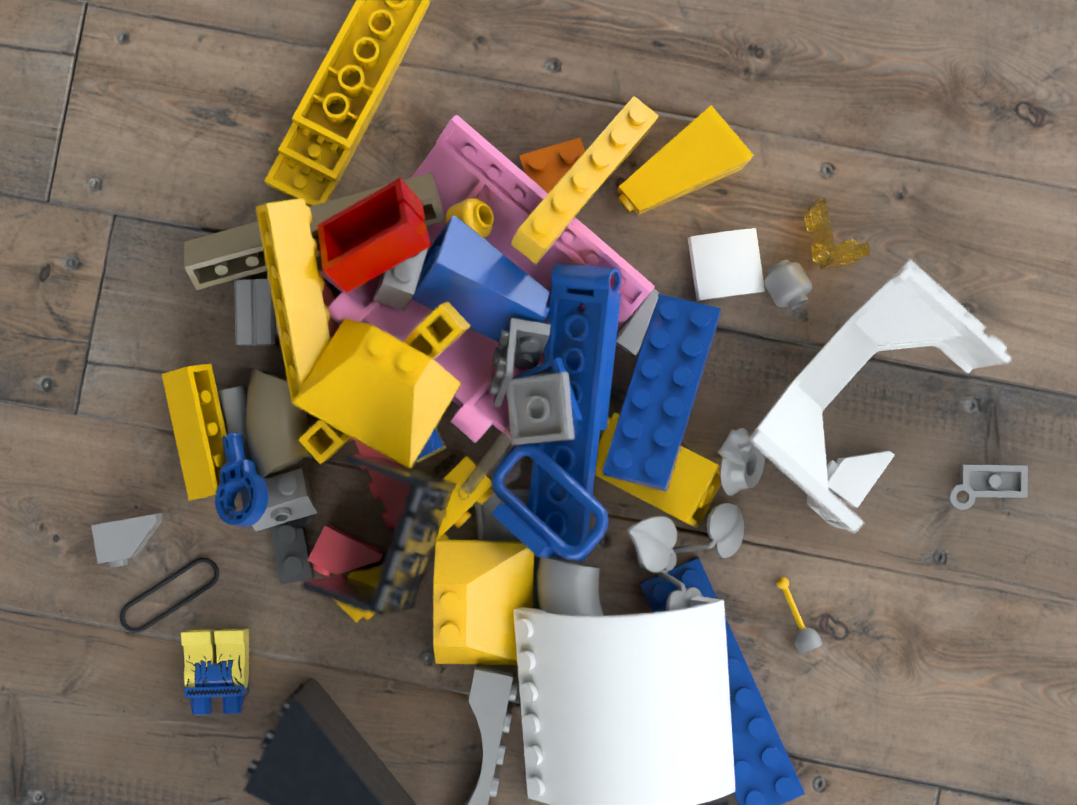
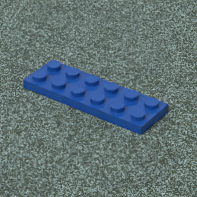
[602,294,721,492]

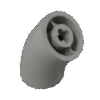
[537,556,605,616]

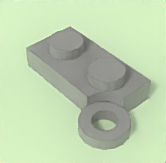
[948,464,1028,510]

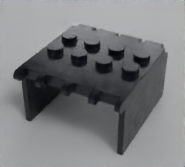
[301,454,457,616]

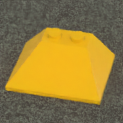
[293,318,461,470]
[433,540,534,665]

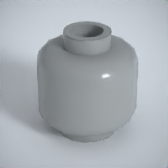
[764,260,813,310]

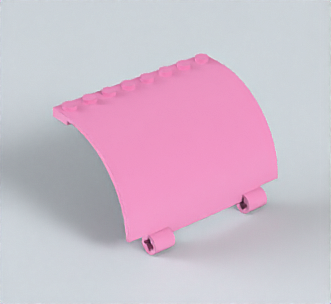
[321,115,655,443]

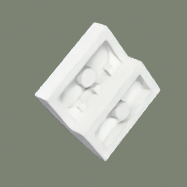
[688,228,765,301]

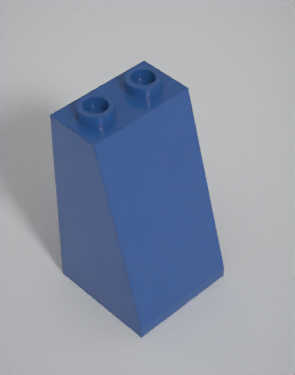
[412,215,550,342]

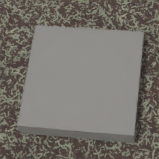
[507,372,574,445]

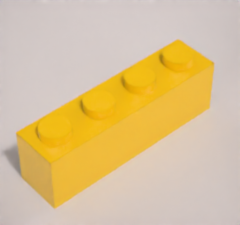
[161,363,227,501]

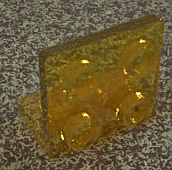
[805,198,871,270]

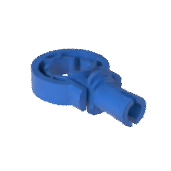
[215,433,268,527]

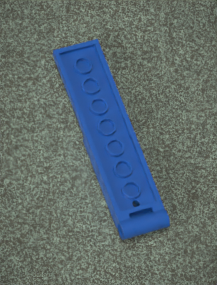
[528,263,621,562]

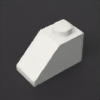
[827,451,895,508]

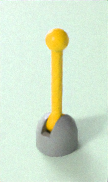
[776,577,823,654]

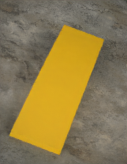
[264,0,431,207]

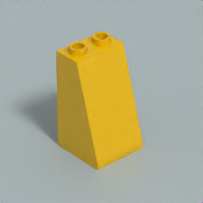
[595,412,721,529]

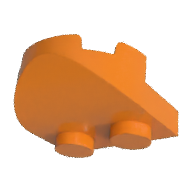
[519,137,585,194]

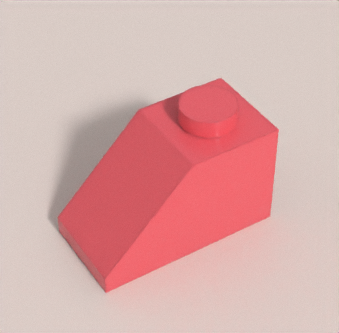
[307,524,386,577]

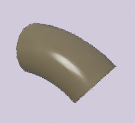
[245,368,314,479]

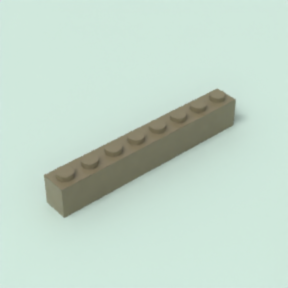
[184,172,445,290]

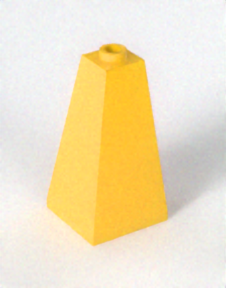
[617,105,754,215]

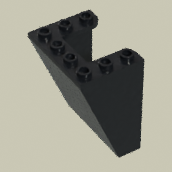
[243,679,416,805]

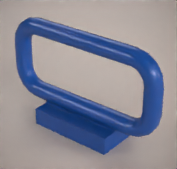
[491,444,609,560]

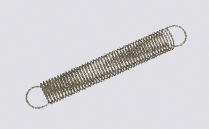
[459,424,517,500]

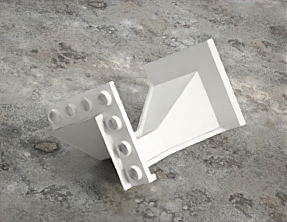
[748,259,1012,533]

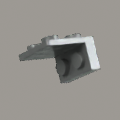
[489,318,550,407]

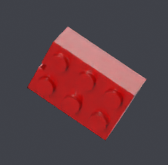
[317,178,430,293]

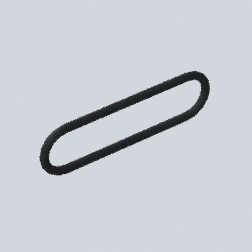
[120,558,219,633]

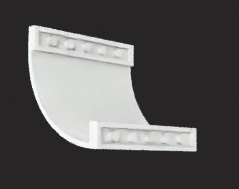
[514,596,735,805]

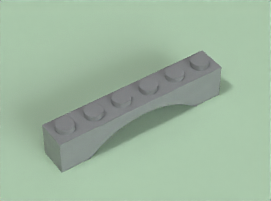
[464,665,518,805]

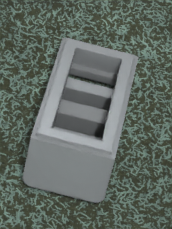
[616,289,659,357]

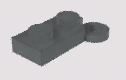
[270,514,314,585]

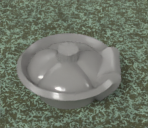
[718,428,765,496]

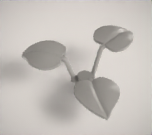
[627,503,744,611]

